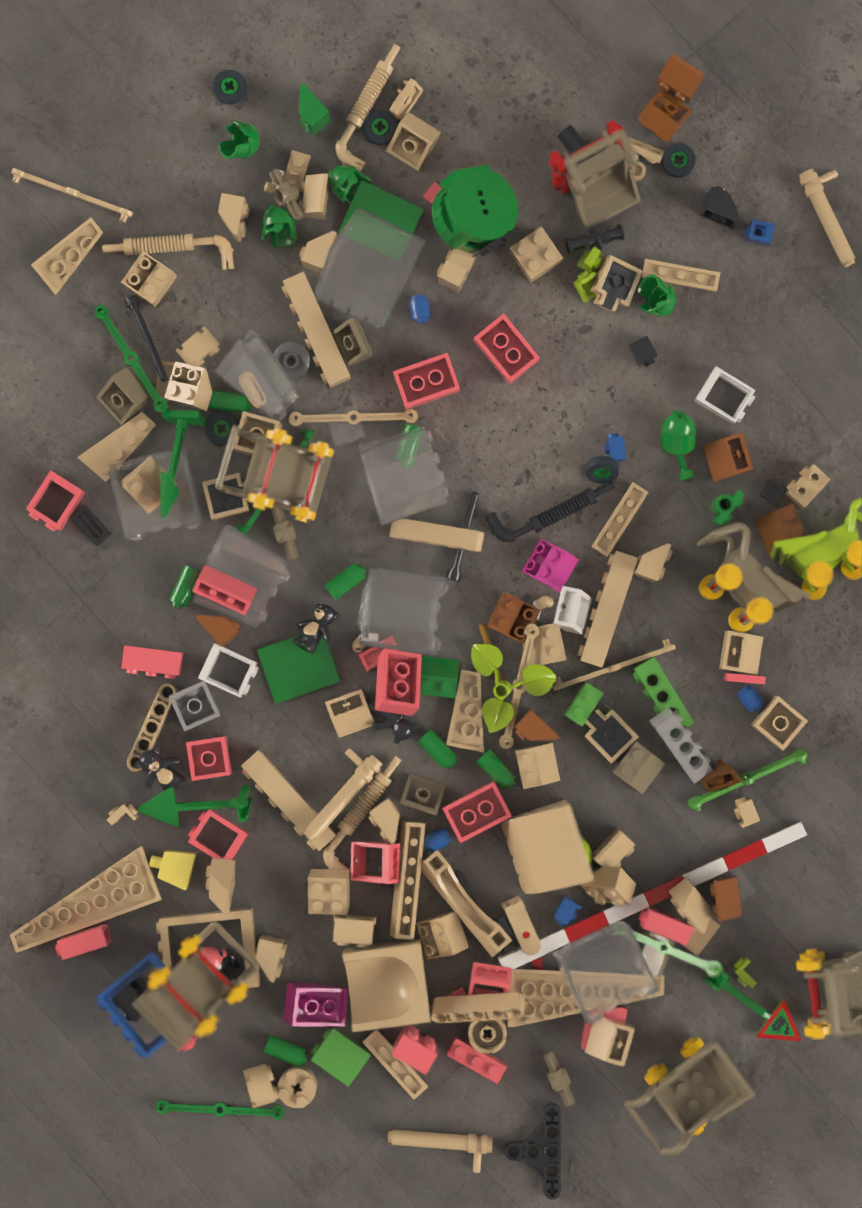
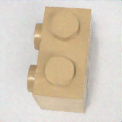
[785,464,831,509]

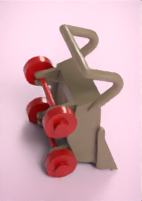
[548,119,641,231]

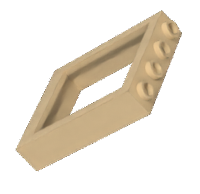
[156,907,261,988]

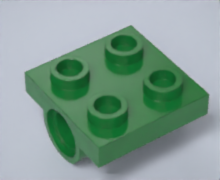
[710,490,745,527]

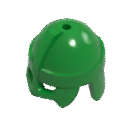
[218,120,260,159]
[328,165,371,204]
[261,206,298,248]
[636,274,677,317]
[661,410,696,455]

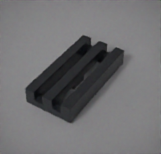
[71,505,111,547]

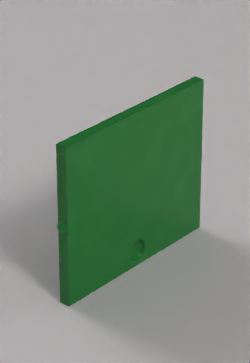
[338,180,424,262]
[257,635,341,704]

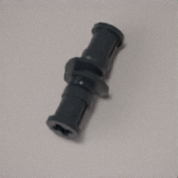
[565,223,625,255]

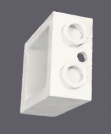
[694,366,755,425]
[553,586,592,635]
[198,643,259,697]

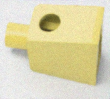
[149,850,197,890]

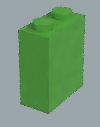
[563,683,604,726]
[310,1027,371,1087]

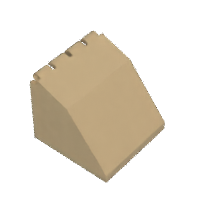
[501,800,594,894]

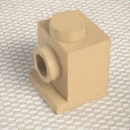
[734,797,760,828]

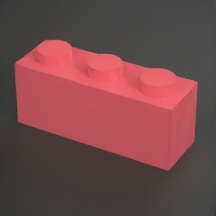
[192,565,257,615]
[121,645,184,679]
[447,1035,507,1084]

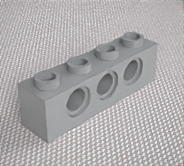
[650,707,713,784]

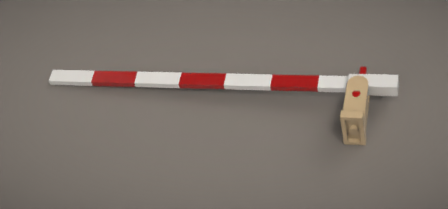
[498,822,807,970]

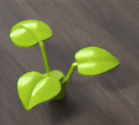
[471,644,557,733]

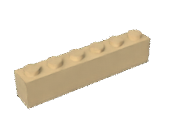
[281,272,351,388]
[577,551,638,668]
[241,750,337,851]
[389,820,425,940]

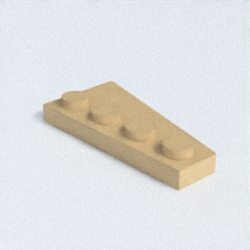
[31,218,103,295]
[77,412,157,483]
[446,670,484,752]

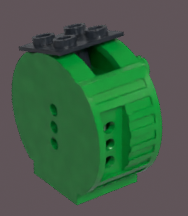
[432,165,518,258]

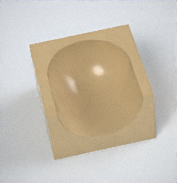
[343,938,430,1032]

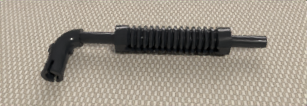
[484,481,615,543]

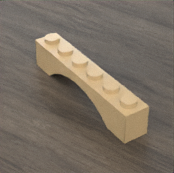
[421,850,512,957]

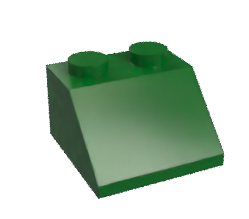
[299,83,331,136]
[420,656,459,698]

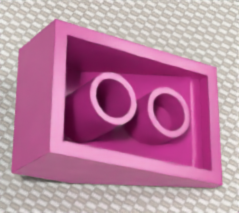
[283,982,349,1027]

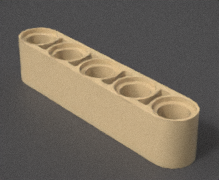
[389,517,484,552]
[127,683,178,771]
[431,992,525,1023]

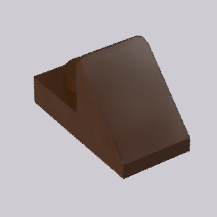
[699,759,742,792]

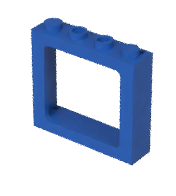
[97,951,168,1058]

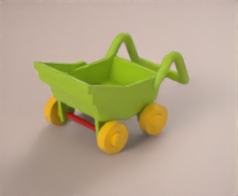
[770,498,862,600]

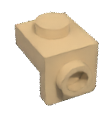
[107,803,139,825]

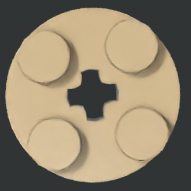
[176,327,220,367]
[468,1020,507,1053]
[243,1064,279,1108]
[277,1065,317,1108]

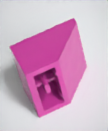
[522,539,579,593]

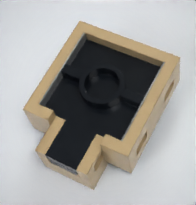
[590,255,643,312]
[202,473,250,520]
[583,709,639,764]

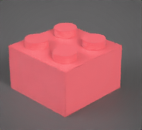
[186,736,232,781]

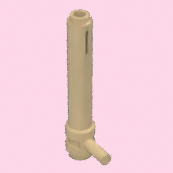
[799,169,855,268]
[303,748,382,841]
[388,1129,493,1173]

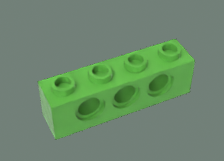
[632,657,694,733]

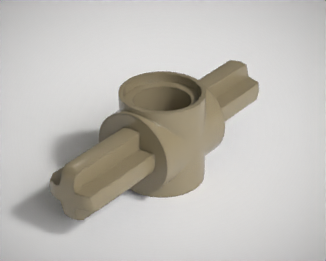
[269,169,304,221]
[271,506,299,560]
[543,1051,575,1107]

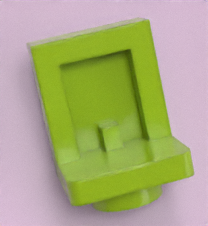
[577,247,603,272]
[573,271,597,302]
[733,956,757,988]

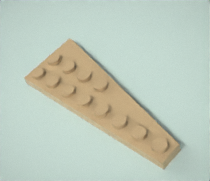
[10,846,162,953]
[508,969,664,1028]

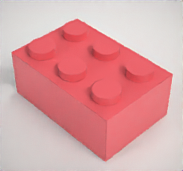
[474,314,540,385]
[393,353,460,410]
[375,648,422,716]
[442,781,512,843]
[392,1025,438,1075]

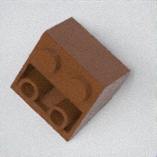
[703,433,753,482]
[486,592,541,644]
[710,876,742,921]

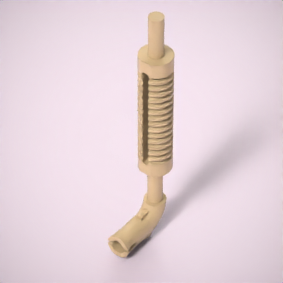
[335,44,400,172]
[102,233,234,270]
[323,756,402,875]

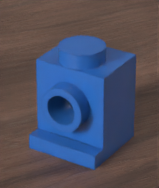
[744,219,775,246]
[604,433,626,461]
[553,896,582,928]

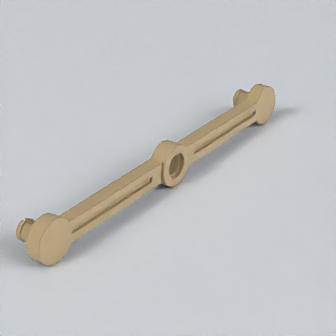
[11,168,133,223]
[289,409,418,427]
[499,623,539,749]
[552,639,676,691]

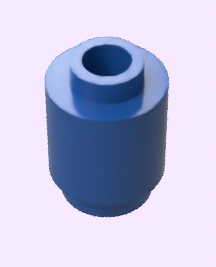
[409,294,431,324]
[737,684,764,713]
[423,828,452,853]

